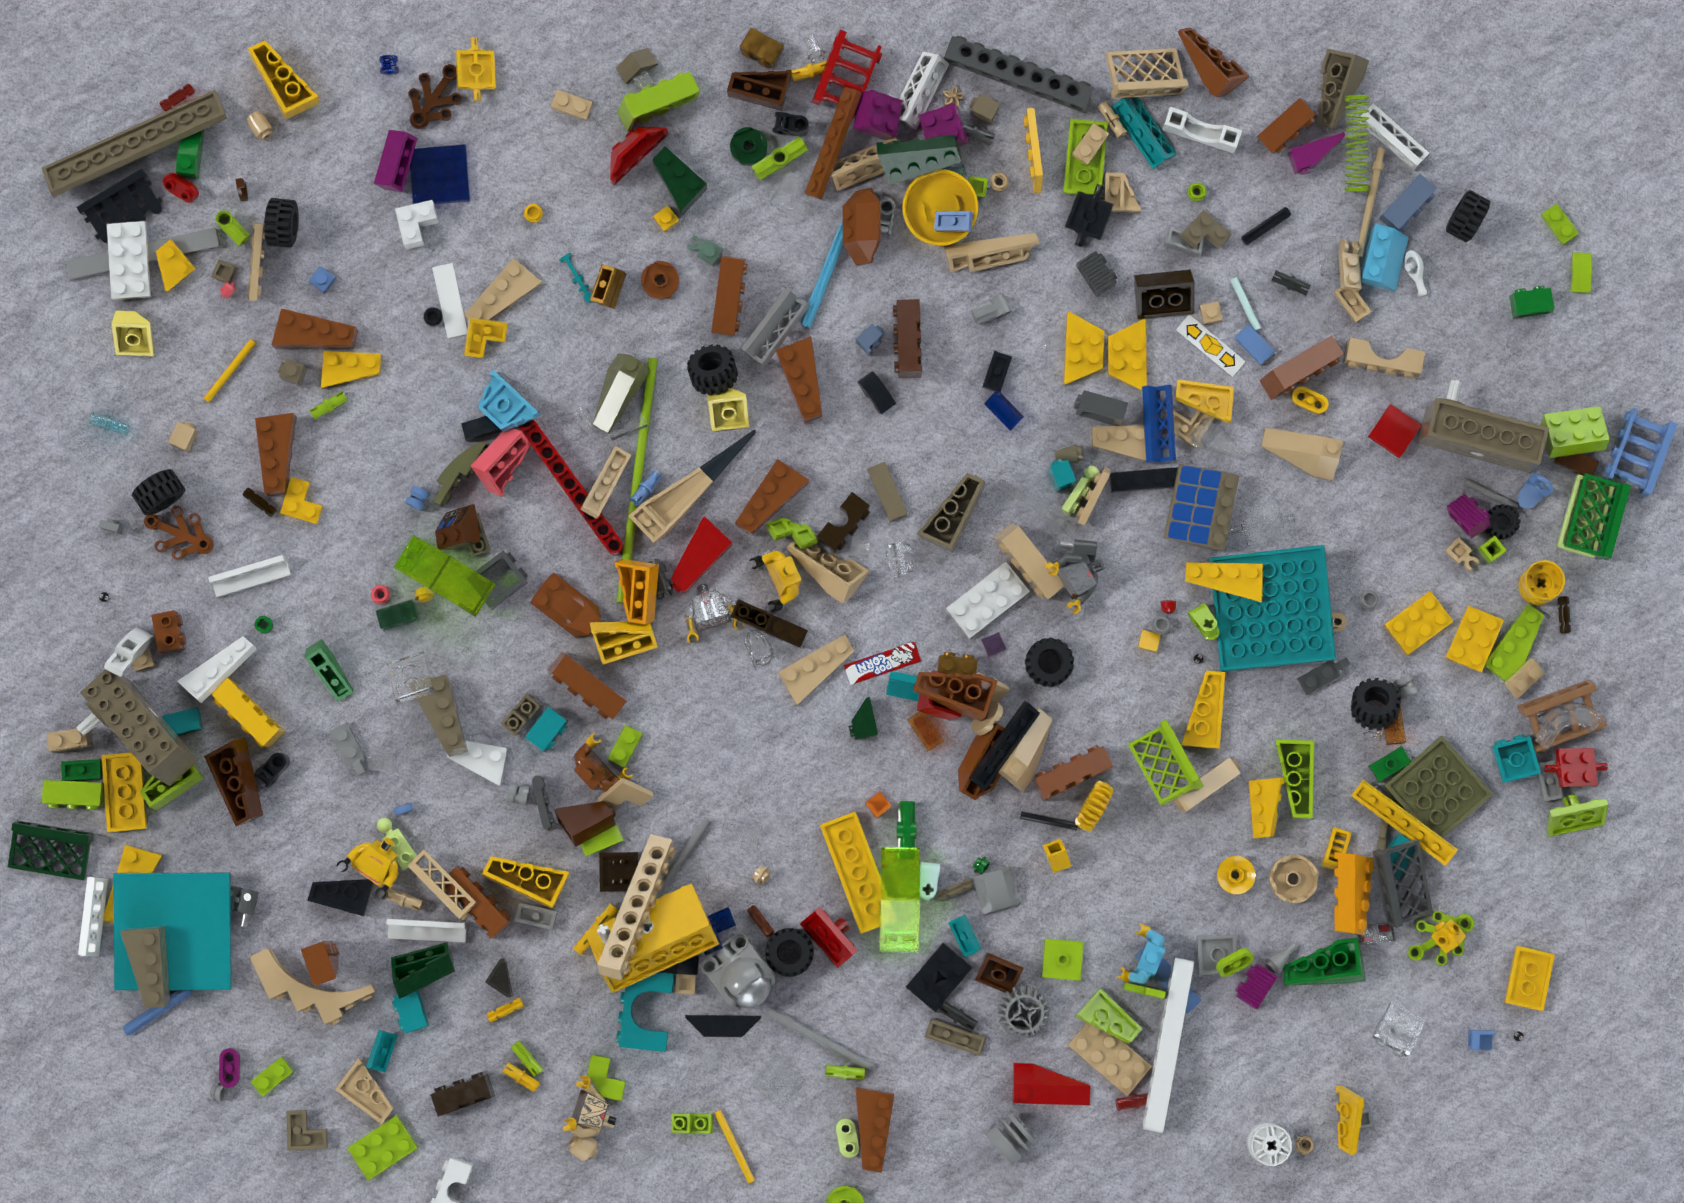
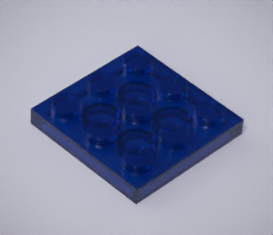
[410,144,470,204]

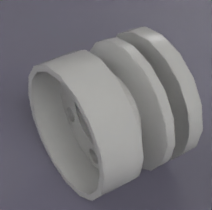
[986,1112,1037,1165]

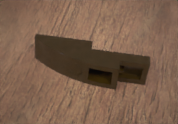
[730,599,808,648]

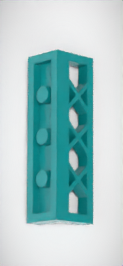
[1112,97,1177,169]

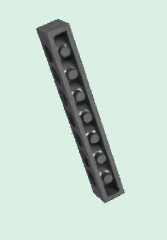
[944,36,1094,113]

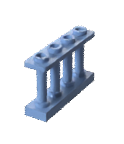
[1604,408,1677,497]

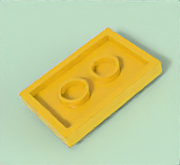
[1384,591,1453,656]
[1446,605,1504,673]
[1504,946,1555,1011]

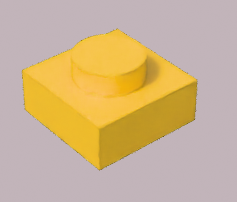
[653,205,680,233]

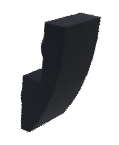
[857,371,896,414]

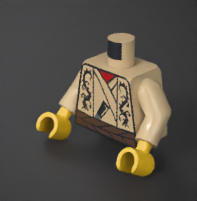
[563,1075,617,1139]

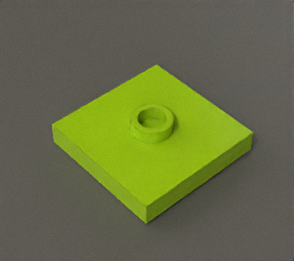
[1042,938,1084,981]

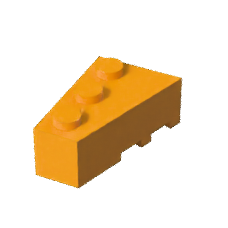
[614,559,659,625]

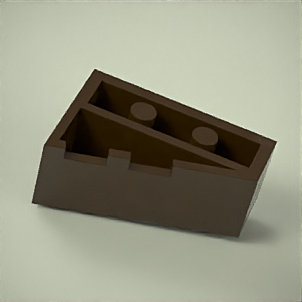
[430,1072,495,1117]

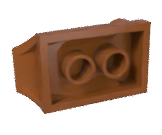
[530,572,601,638]

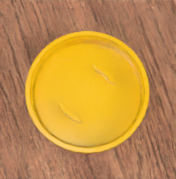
[902,169,979,246]

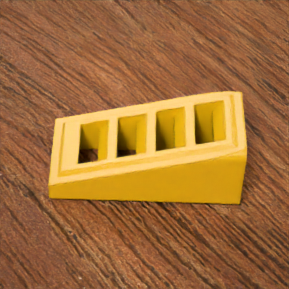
[1321,827,1352,870]

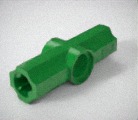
[897,801,917,860]

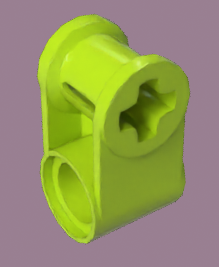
[1187,603,1220,640]

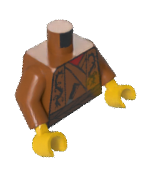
[574,733,633,792]

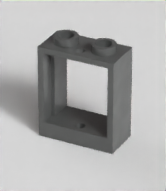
[1074,390,1128,426]
[467,550,528,610]

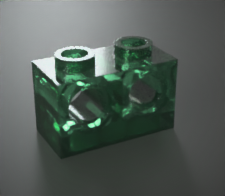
[375,599,421,631]

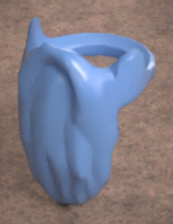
[1517,471,1554,509]

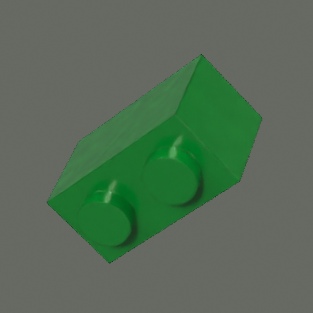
[1509,286,1555,319]

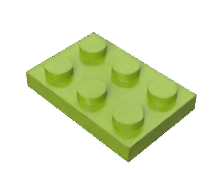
[347,1115,418,1181]

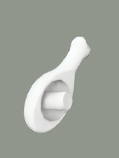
[1405,250,1427,297]

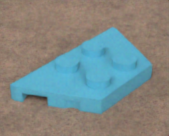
[478,370,541,432]

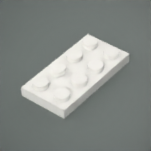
[107,221,151,300]
[946,562,1030,639]

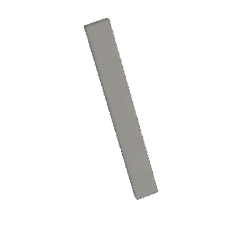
[66,228,220,281]

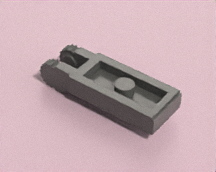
[532,775,554,830]

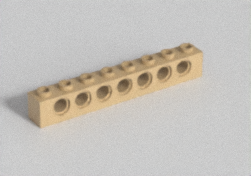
[597,834,676,980]

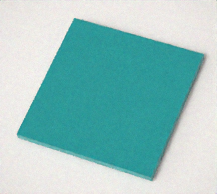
[113,872,232,990]

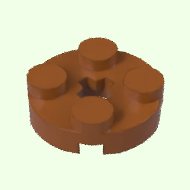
[641,261,679,300]

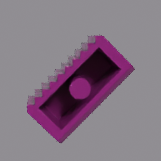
[1447,494,1490,539]
[1235,964,1277,1010]

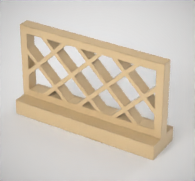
[1105,48,1188,99]

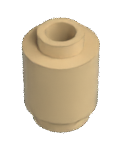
[247,111,274,140]

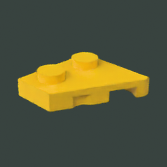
[156,239,196,292]

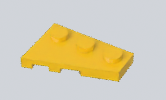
[321,351,382,389]
[1175,379,1234,424]

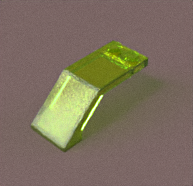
[393,535,496,617]
[880,848,920,952]

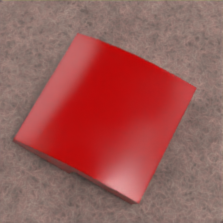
[1368,404,1422,458]

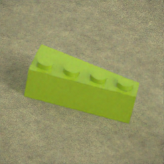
[617,72,700,132]
[1275,739,1314,819]

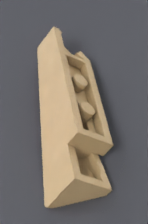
[944,233,1040,273]

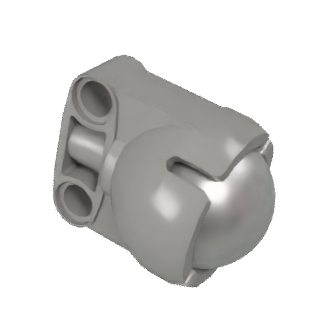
[700,934,775,1011]

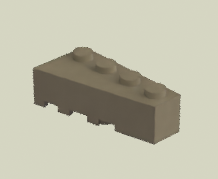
[917,473,986,553]
[409,674,468,757]
[120,926,171,1008]

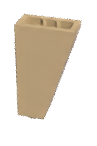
[1173,757,1240,813]

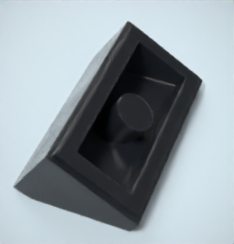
[461,416,502,442]

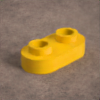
[1291,386,1329,415]

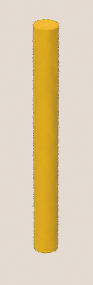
[203,338,256,402]
[714,1109,755,1184]

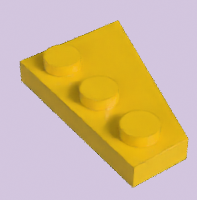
[1249,777,1285,838]
[1335,1085,1364,1155]

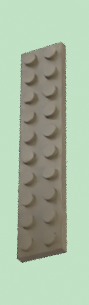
[42,90,227,197]

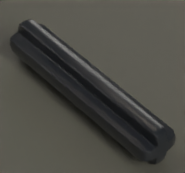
[1241,207,1291,245]

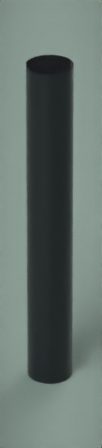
[1020,811,1078,831]

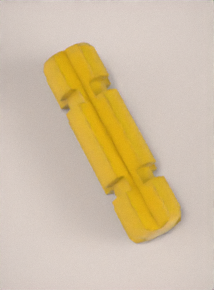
[486,998,524,1022]

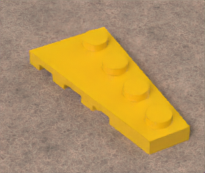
[1181,671,1225,749]

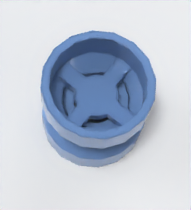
[405,485,430,511]

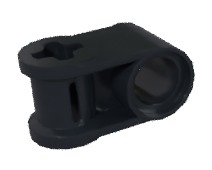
[772,112,809,137]
[254,753,290,789]

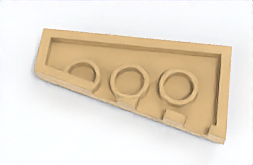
[778,635,854,705]

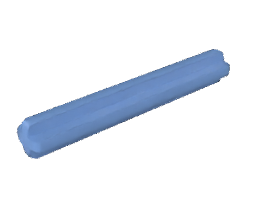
[123,990,192,1036]

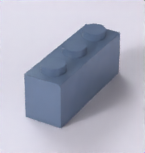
[1379,174,1437,231]

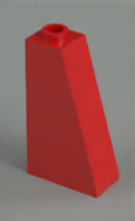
[670,516,733,594]

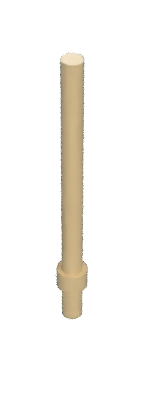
[1358,147,1385,259]

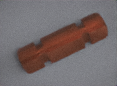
[747,905,775,938]

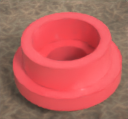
[220,282,237,299]
[371,585,391,604]

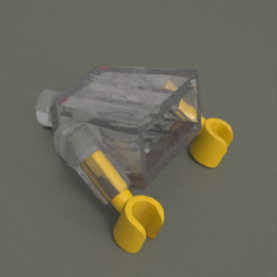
[684,584,745,643]

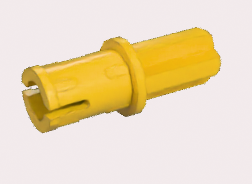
[502,1062,540,1092]

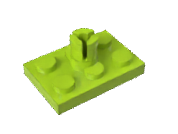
[1546,794,1609,837]

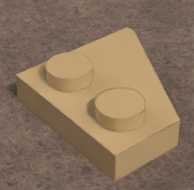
[1104,172,1141,213]

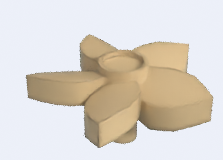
[942,86,965,107]

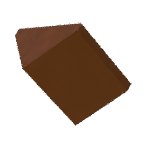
[975,952,1023,993]

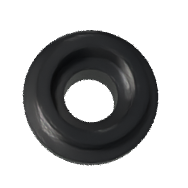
[423,307,443,326]

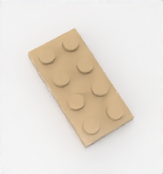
[1068,1023,1152,1096]

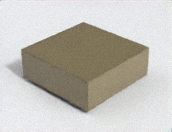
[211,259,237,284]

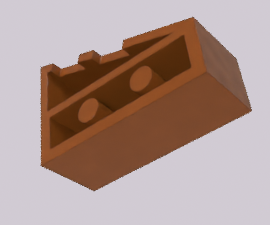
[301,941,340,987]

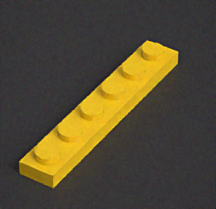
[1351,779,1458,866]

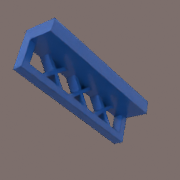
[1142,385,1176,464]

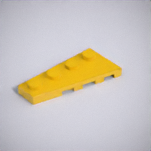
[1023,108,1043,193]
[1185,562,1263,603]
[103,845,163,923]

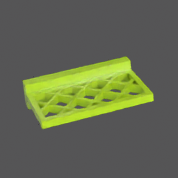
[1128,719,1204,807]

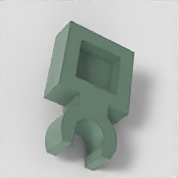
[687,236,723,266]

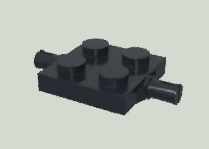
[1065,184,1114,247]

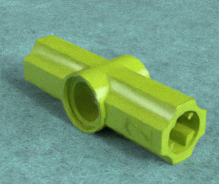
[751,137,808,181]

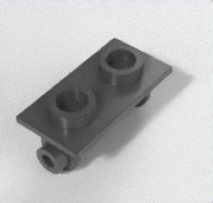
[647,558,673,599]

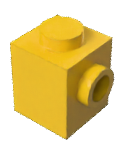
[1042,839,1071,873]

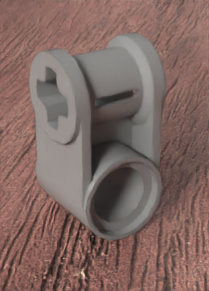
[880,198,895,236]

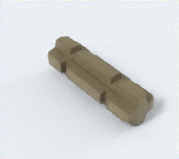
[936,878,974,901]

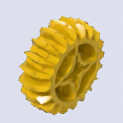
[1075,780,1113,832]

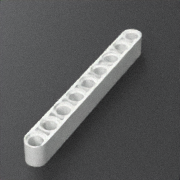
[1142,957,1194,1133]

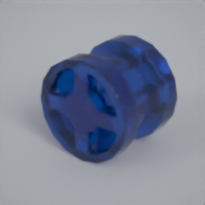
[379,55,399,75]

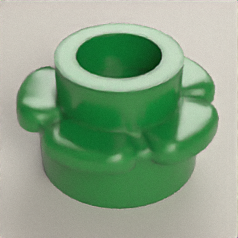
[973,857,990,874]

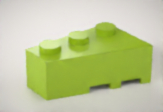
[140,763,205,811]

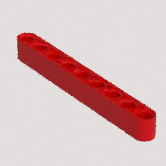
[518,419,624,556]

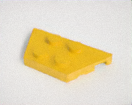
[1063,312,1104,385]
[1107,319,1147,392]

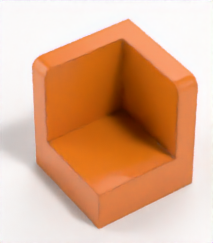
[865,791,892,818]

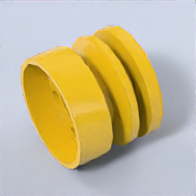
[1518,560,1565,606]

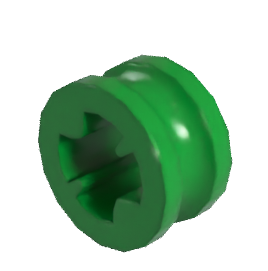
[254,616,273,634]

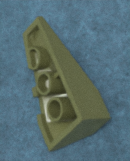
[593,353,650,434]

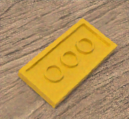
[102,752,147,833]

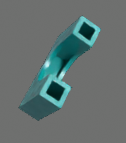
[616,972,675,1052]

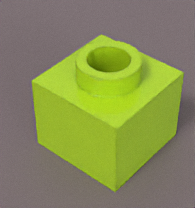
[1477,536,1507,564]

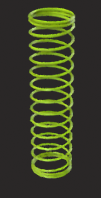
[1344,95,1369,191]

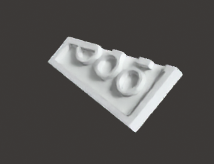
[177,636,257,703]

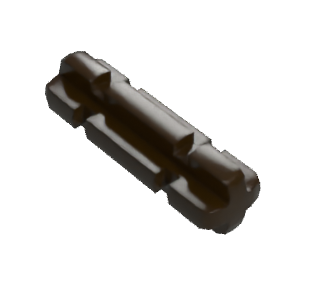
[242,488,277,517]
[1558,596,1571,634]

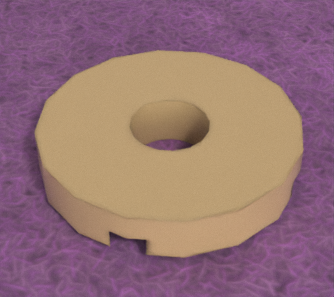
[971,701,1003,736]

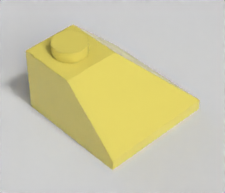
[111,311,154,356]
[707,388,750,431]

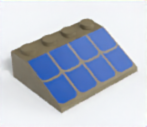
[1163,464,1239,552]

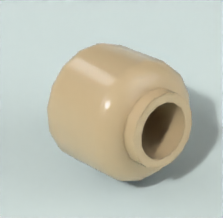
[568,1135,598,1161]

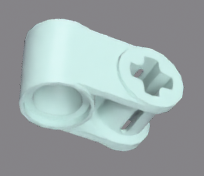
[919,862,940,900]

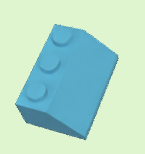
[1361,224,1409,292]

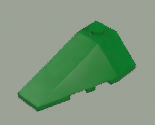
[1283,937,1366,986]

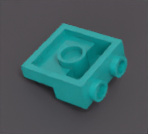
[1491,734,1541,783]

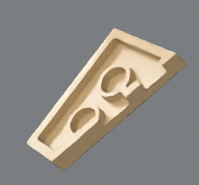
[1076,466,1112,526]
[335,1057,394,1125]

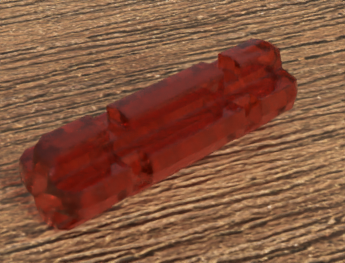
[159,83,195,111]

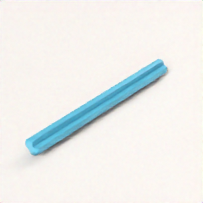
[800,222,843,328]

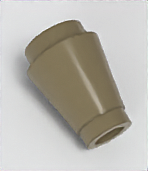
[1055,444,1083,463]

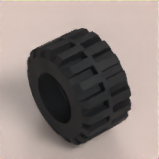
[1446,190,1490,243]
[264,198,299,248]
[687,344,738,396]
[131,469,186,515]
[1025,637,1074,687]
[1351,678,1401,731]
[765,928,814,977]

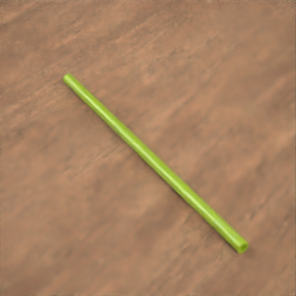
[616,358,658,604]

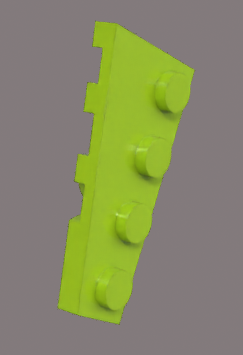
[1485,604,1544,682]

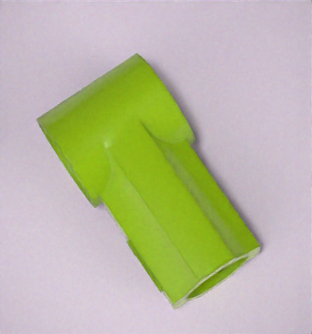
[215,210,251,247]

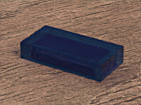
[984,390,1024,431]

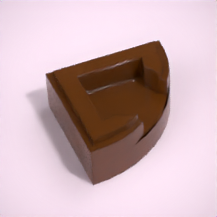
[235,178,248,202]

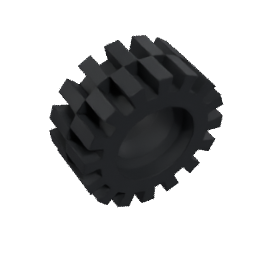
[1486,504,1521,540]

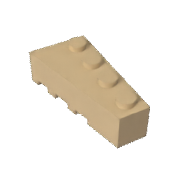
[993,523,1064,600]

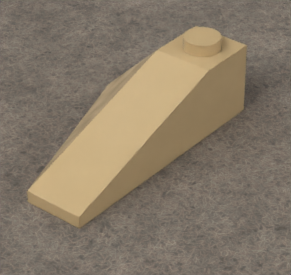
[998,708,1053,793]

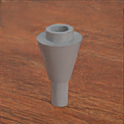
[1266,943,1298,973]

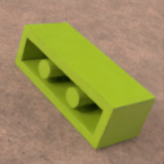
[41,780,105,810]

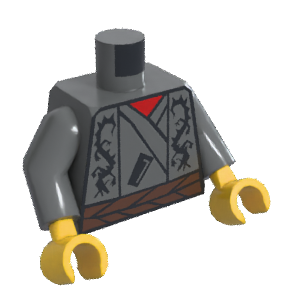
[1045,553,1105,614]

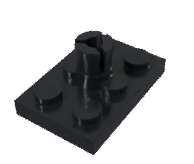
[906,943,973,1012]

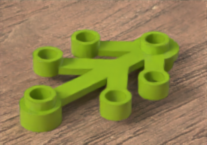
[1407,911,1475,966]

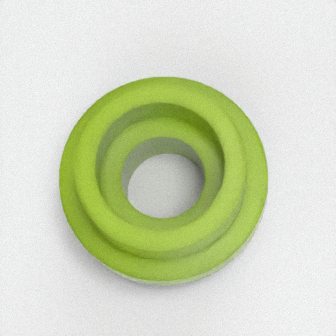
[1187,182,1206,202]

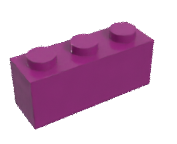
[374,130,418,192]

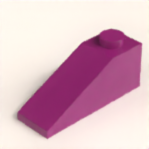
[1288,132,1345,175]

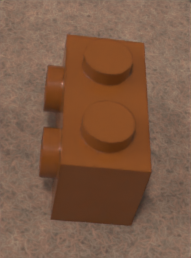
[151,610,186,654]

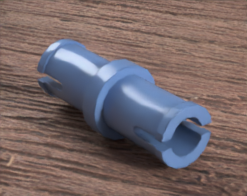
[630,470,662,507]

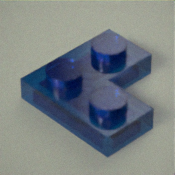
[704,907,736,956]

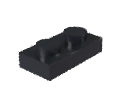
[982,351,1012,393]

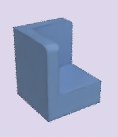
[1468,1030,1495,1050]

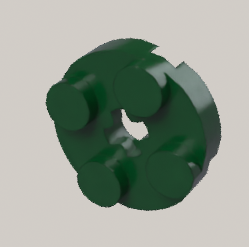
[730,127,768,166]

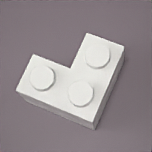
[395,200,439,250]

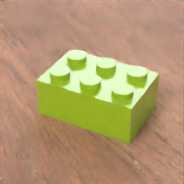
[1540,406,1610,458]

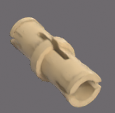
[1098,101,1128,139]
[384,889,424,912]

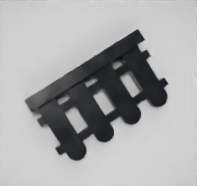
[76,169,163,243]

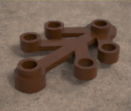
[408,64,462,129]

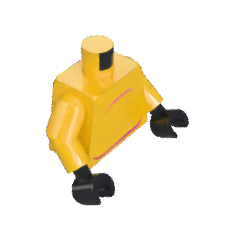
[749,551,802,612]
[336,838,398,900]

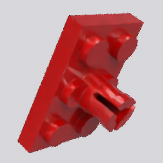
[800,906,858,968]

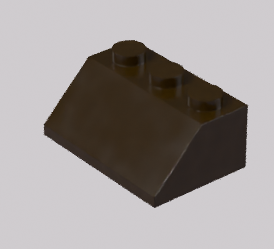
[1134,269,1195,319]

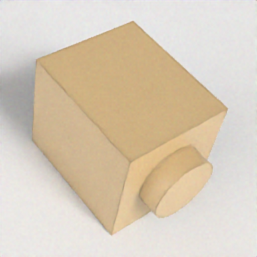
[168,421,198,452]

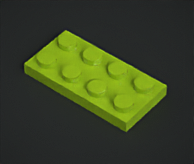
[1063,119,1108,197]

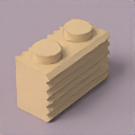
[47,728,93,753]

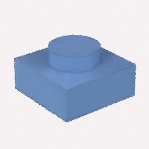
[309,266,336,294]

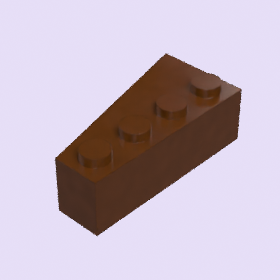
[893,299,922,378]
[204,737,263,826]

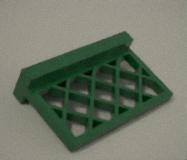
[7,820,94,881]

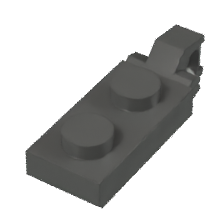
[1297,658,1350,695]

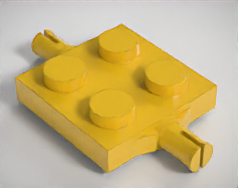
[455,37,496,102]

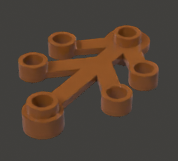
[144,506,214,560]

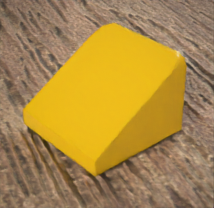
[1137,629,1161,653]

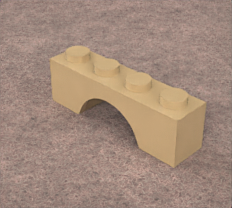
[1343,337,1425,379]

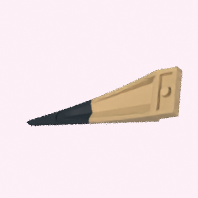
[628,430,756,544]

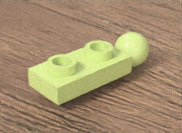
[1061,466,1099,517]
[377,817,417,871]

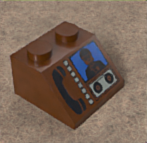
[435,504,481,550]

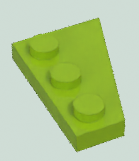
[1075,988,1143,1044]

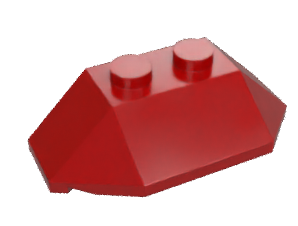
[610,127,669,186]

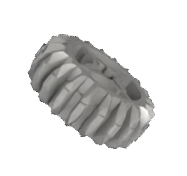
[998,985,1050,1038]

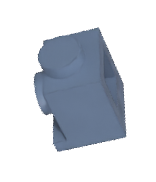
[855,324,885,356]

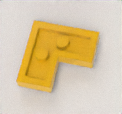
[463,317,508,358]
[280,477,323,525]

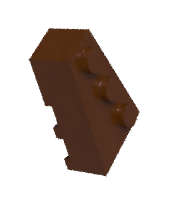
[727,70,792,111]

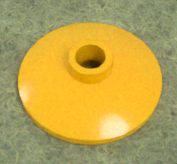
[1217,856,1256,894]

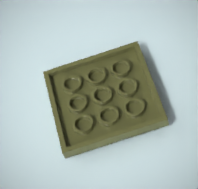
[1383,736,1493,838]

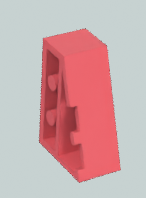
[471,428,531,497]

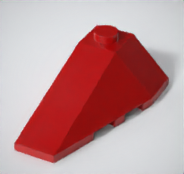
[1012,1063,1090,1105]

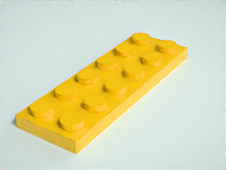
[820,811,897,934]

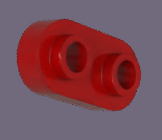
[162,173,199,203]

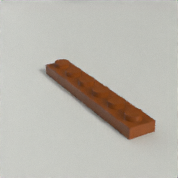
[804,87,862,200]

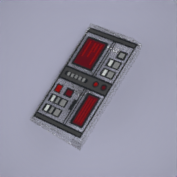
[1355,922,1397,945]

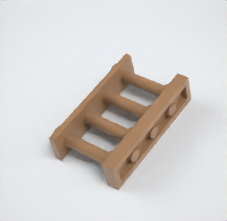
[1517,680,1608,753]

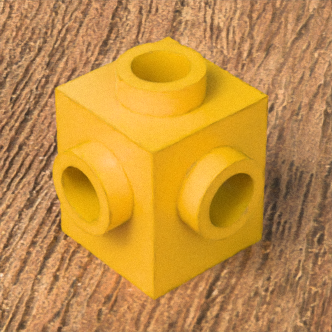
[1431,918,1466,954]

